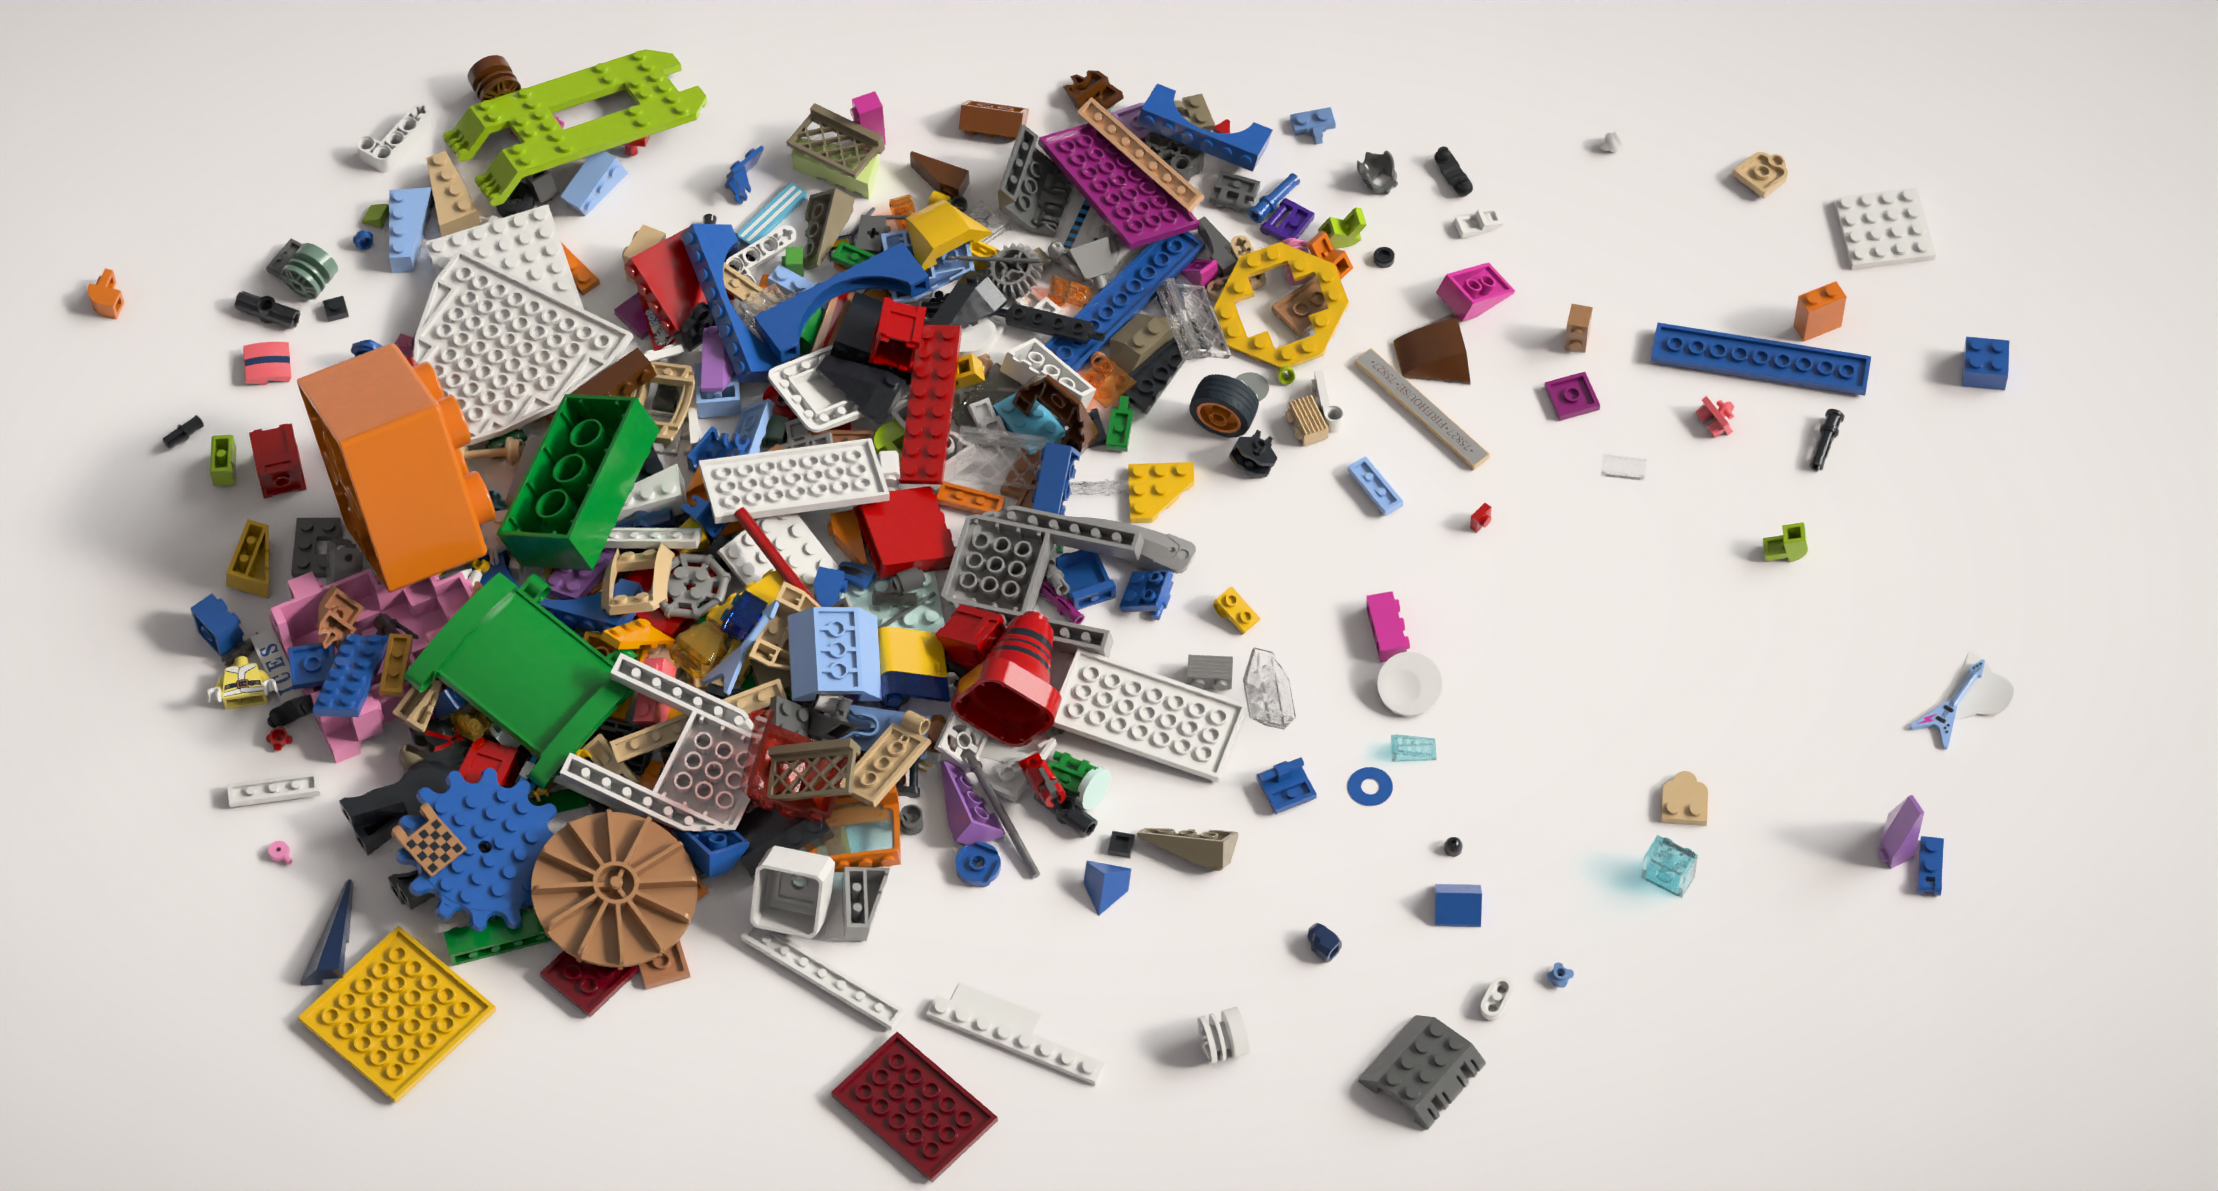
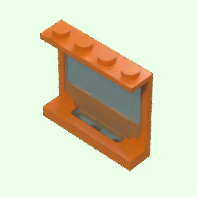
[810,785,901,872]

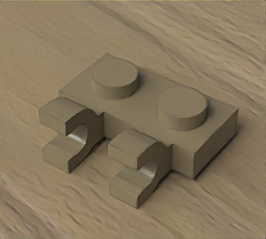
[1174,93,1215,131]

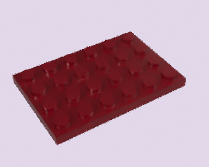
[831,1031,998,1183]

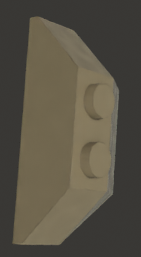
[1109,313,1185,380]

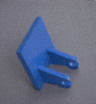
[724,145,764,204]

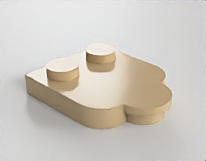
[1732,152,1788,199]
[1661,771,1708,826]

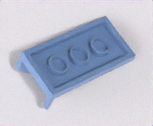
[839,705,931,761]

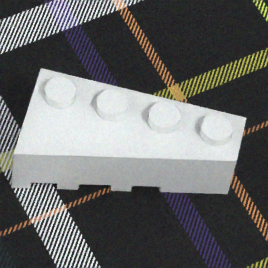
[617,464,687,522]

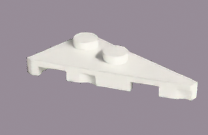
[978,738,1057,802]

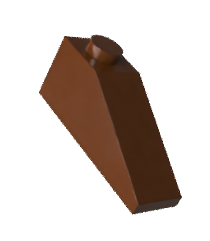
[910,151,970,200]

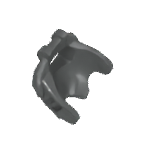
[1357,150,1398,195]

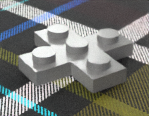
[768,419,834,450]

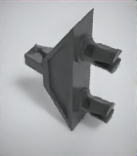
[808,694,860,742]

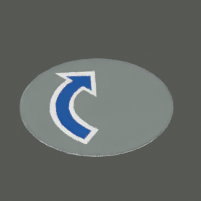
[1235,372,1269,402]

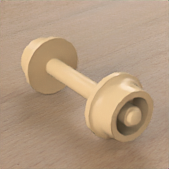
[460,437,525,467]

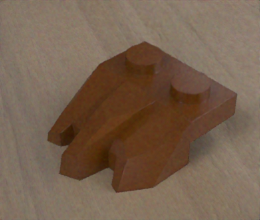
[1063,70,1124,110]

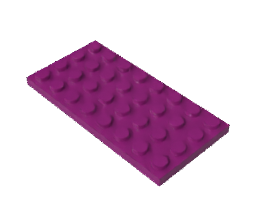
[1038,123,1200,250]

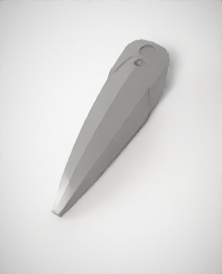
[1070,516,1196,574]

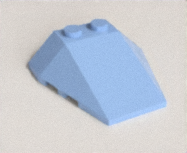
[881,230,975,303]

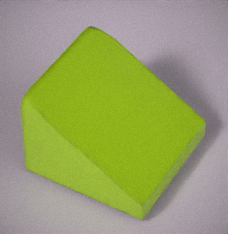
[362,204,389,228]

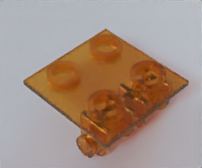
[1081,356,1136,408]

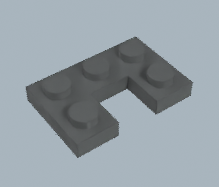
[291,518,342,578]

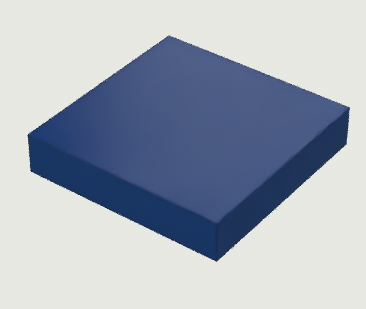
[288,642,335,690]

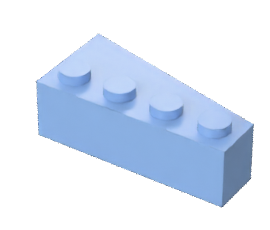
[389,187,435,273]

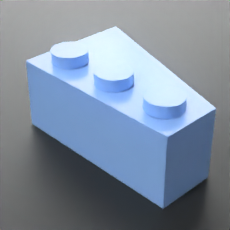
[560,150,628,216]

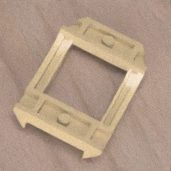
[630,361,695,450]
[601,543,675,615]

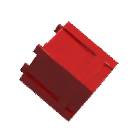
[868,297,926,373]
[249,423,307,499]
[935,604,1006,671]
[458,736,522,788]

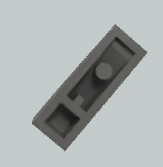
[520,170,559,203]

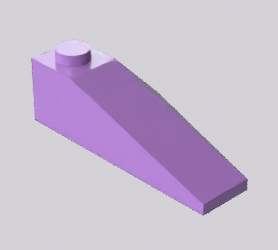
[701,326,735,392]
[941,761,1005,846]
[1878,795,1924,869]

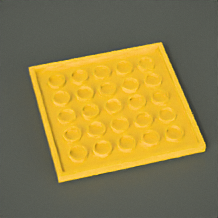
[298,925,496,1104]

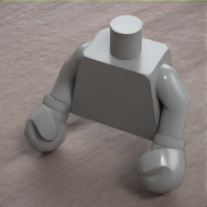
[1047,225,1119,291]

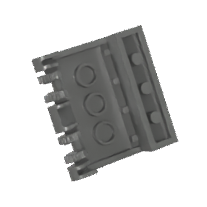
[998,124,1072,237]
[1358,1015,1486,1130]

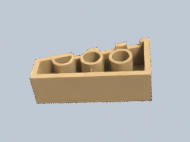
[426,150,481,237]

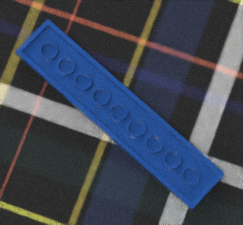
[1044,232,1205,373]
[1650,322,1871,396]

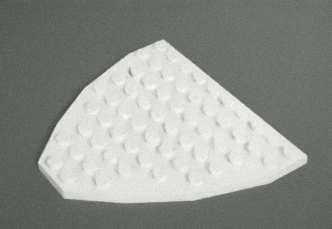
[413,249,634,447]

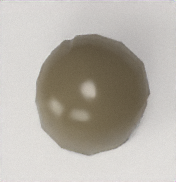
[398,743,428,770]

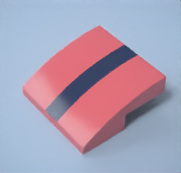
[243,342,291,385]

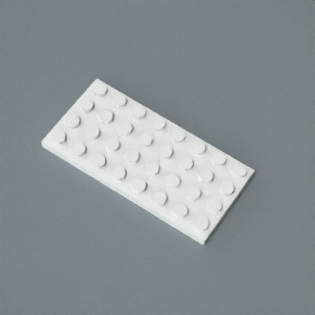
[699,438,890,524]
[1053,648,1247,782]

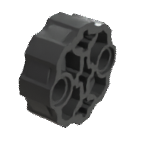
[1145,132,1205,181]

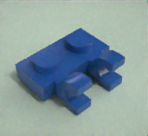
[713,433,751,459]

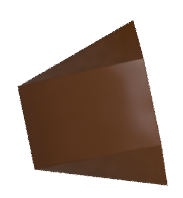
[1393,313,1471,385]

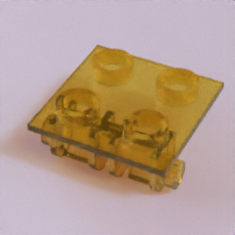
[450,707,494,742]

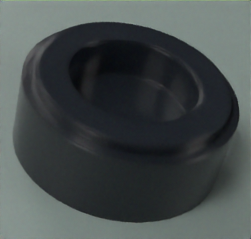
[1373,247,1395,268]

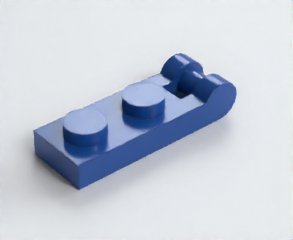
[1917,836,1944,896]

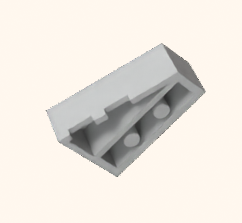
[842,867,890,941]

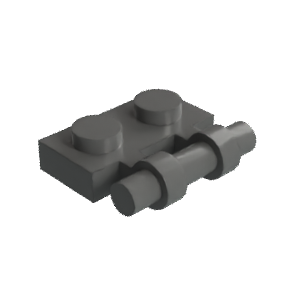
[1209,171,1260,213]

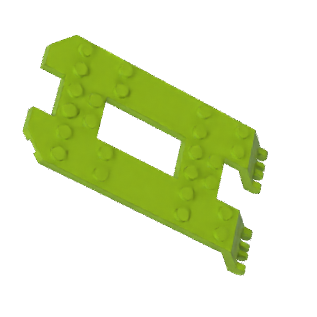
[443,49,707,206]

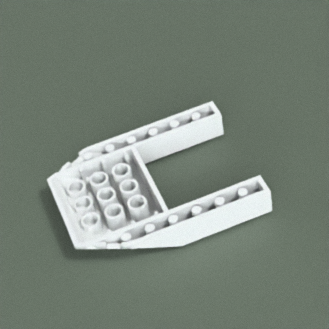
[560,653,772,831]

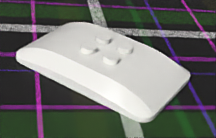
[768,345,911,432]

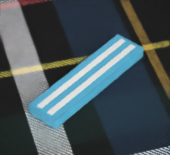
[737,182,808,247]

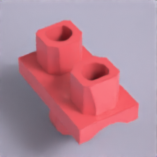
[1695,396,1734,437]

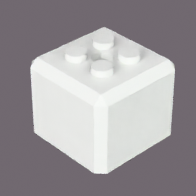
[750,846,835,939]

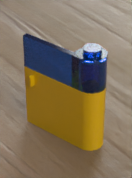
[878,627,950,707]

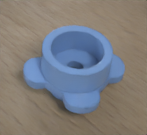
[1546,962,1574,988]

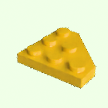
[1128,462,1194,523]

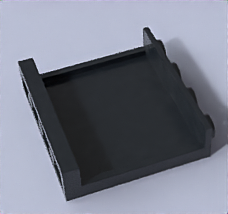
[830,292,932,385]

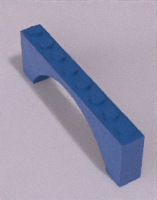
[680,224,787,383]
[754,242,930,364]
[472,550,643,633]

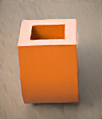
[1306,231,1353,279]
[88,268,124,320]

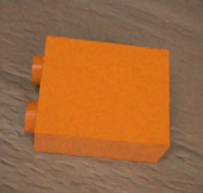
[1793,281,1847,342]

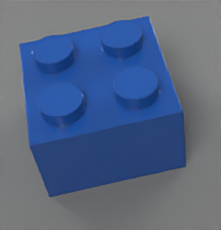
[1962,336,2010,390]
[190,594,245,660]

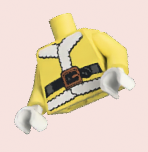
[207,656,278,710]

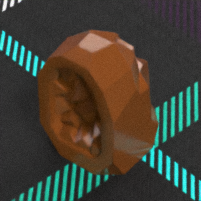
[927,714,952,753]

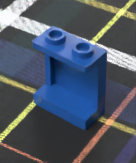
[1056,550,1116,610]

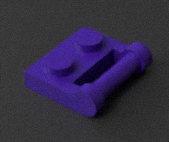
[1260,198,1315,241]

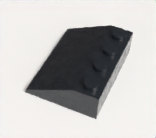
[735,781,835,880]

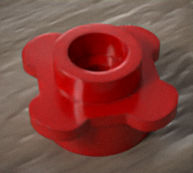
[266,727,293,751]

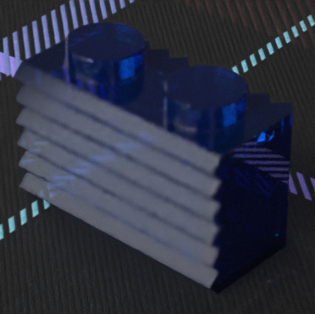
[720,589,768,643]

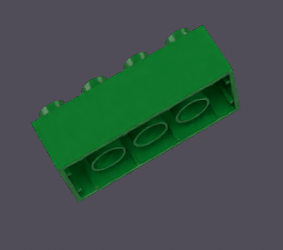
[496,394,660,571]

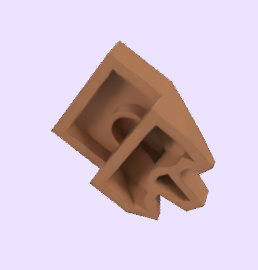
[317,585,364,650]

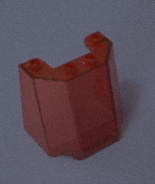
[740,709,848,822]

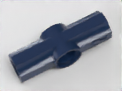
[614,507,675,528]

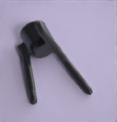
[374,613,419,639]

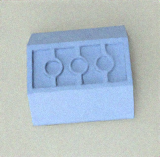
[787,607,882,701]

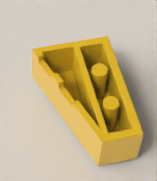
[226,519,269,599]

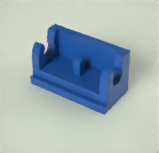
[687,426,729,473]
[680,495,729,539]

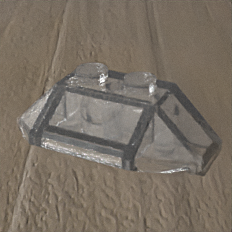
[1243,647,1296,730]

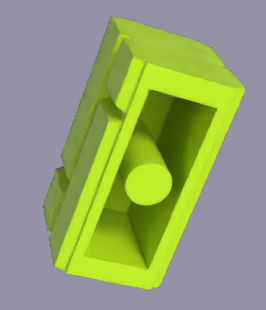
[210,435,237,486]

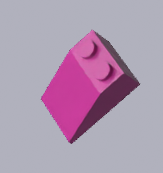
[1436,262,1515,322]

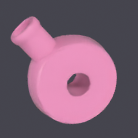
[268,841,293,865]

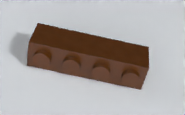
[570,347,657,397]

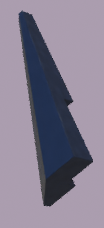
[300,879,354,986]

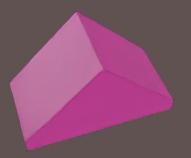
[1181,259,1217,293]

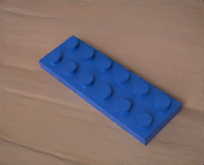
[313,634,389,717]

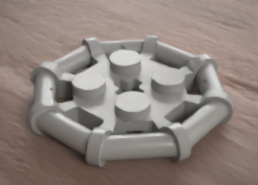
[648,552,731,621]

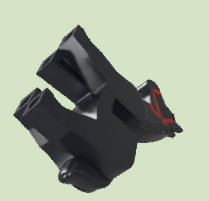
[339,714,490,910]

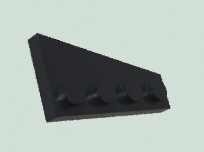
[1116,335,1192,415]

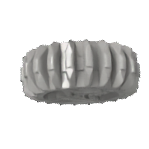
[985,243,1043,299]

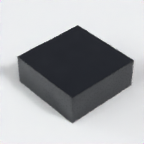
[1108,831,1135,858]

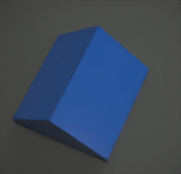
[1435,884,1482,927]

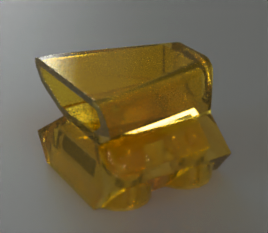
[669,618,728,679]

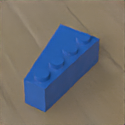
[1032,442,1081,515]

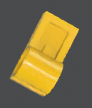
[1213,586,1260,634]

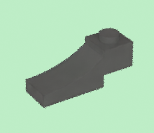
[1198,216,1237,278]

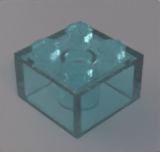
[1641,835,1698,898]

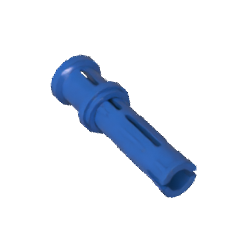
[1248,173,1300,223]

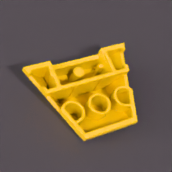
[905,199,992,270]

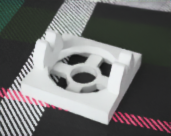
[934,711,989,773]

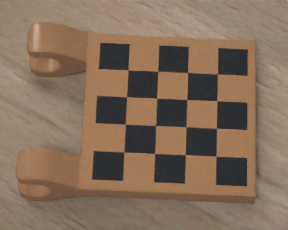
[391,803,467,878]

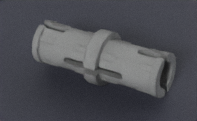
[1045,560,1070,596]

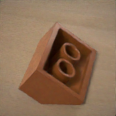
[958,100,1029,141]

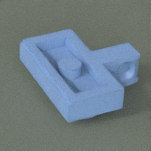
[1290,107,1336,145]

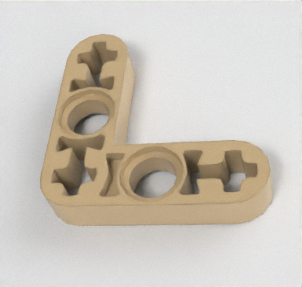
[1207,235,1266,302]

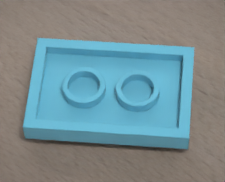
[993,392,1065,455]

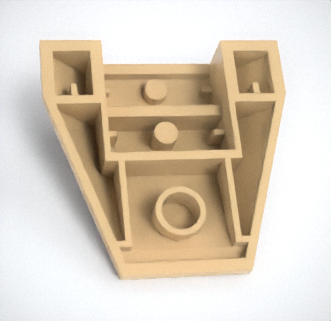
[748,581,821,671]

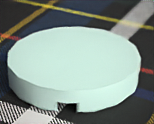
[1076,766,1111,810]

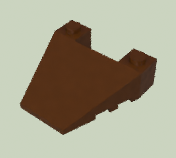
[1012,374,1098,455]

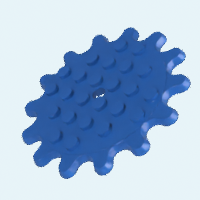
[396,768,557,932]

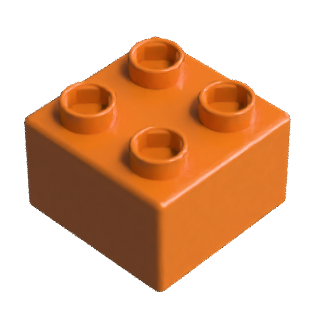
[297,343,496,593]

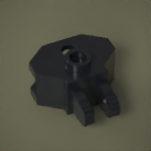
[1229,430,1278,477]

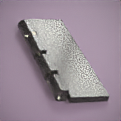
[951,363,1022,438]

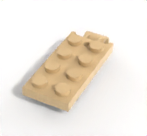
[837,710,931,808]

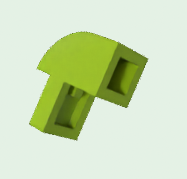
[1318,207,1367,249]
[874,419,905,467]
[1763,522,1808,562]

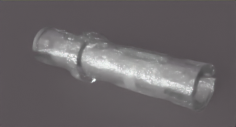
[1069,479,1129,496]

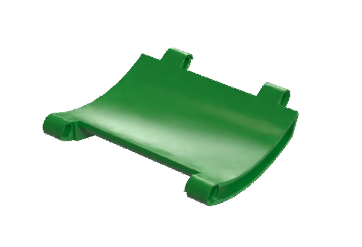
[403,572,638,791]

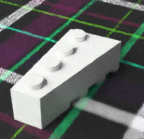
[999,338,1096,409]
[891,400,979,482]

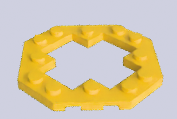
[1214,242,1349,369]

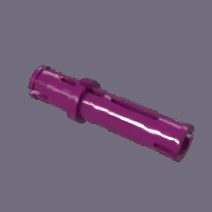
[1039,578,1085,624]

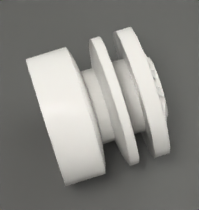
[1197,1006,1250,1064]

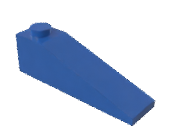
[671,827,749,878]

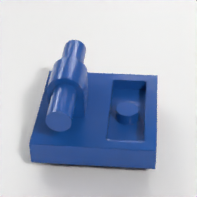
[1119,570,1174,620]
[1256,757,1317,815]

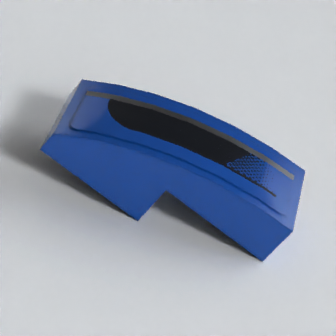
[837,562,877,591]

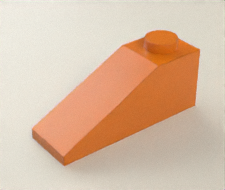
[827,510,868,567]

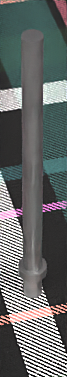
[965,751,1041,878]

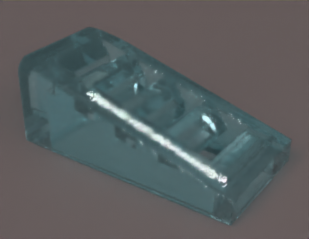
[1390,734,1437,762]

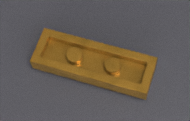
[379,633,413,697]

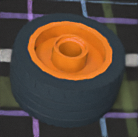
[1189,374,1259,438]

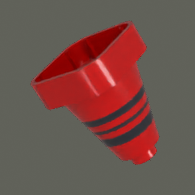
[951,611,1062,747]

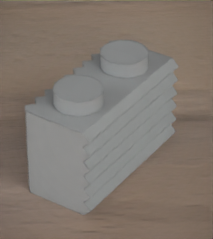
[1187,654,1233,691]

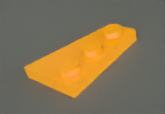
[601,618,675,650]

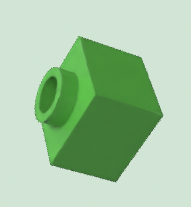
[782,247,804,277]

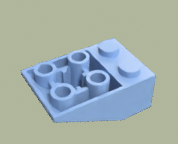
[694,363,741,418]

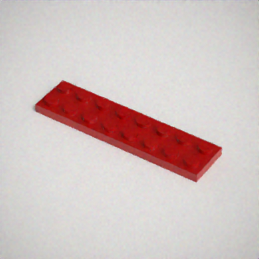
[899,325,962,485]

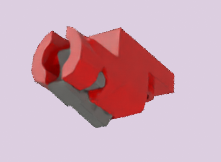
[1018,752,1066,807]

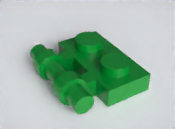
[1048,751,1097,797]

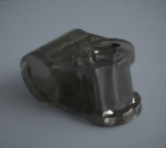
[652,384,679,418]

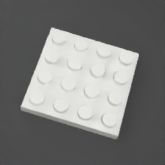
[1834,187,1936,270]
[717,513,839,590]

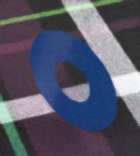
[1348,767,1393,806]

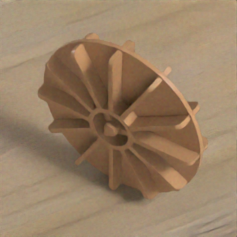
[531,809,698,970]

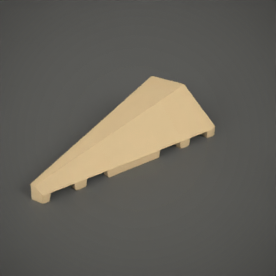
[392,677,443,732]

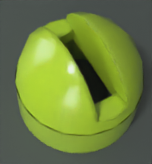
[1277,365,1295,385]

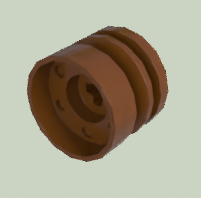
[467,55,521,103]

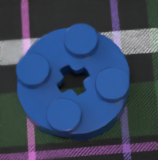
[955,842,1001,887]

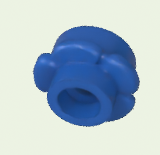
[353,230,373,250]

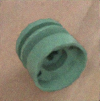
[281,243,338,300]

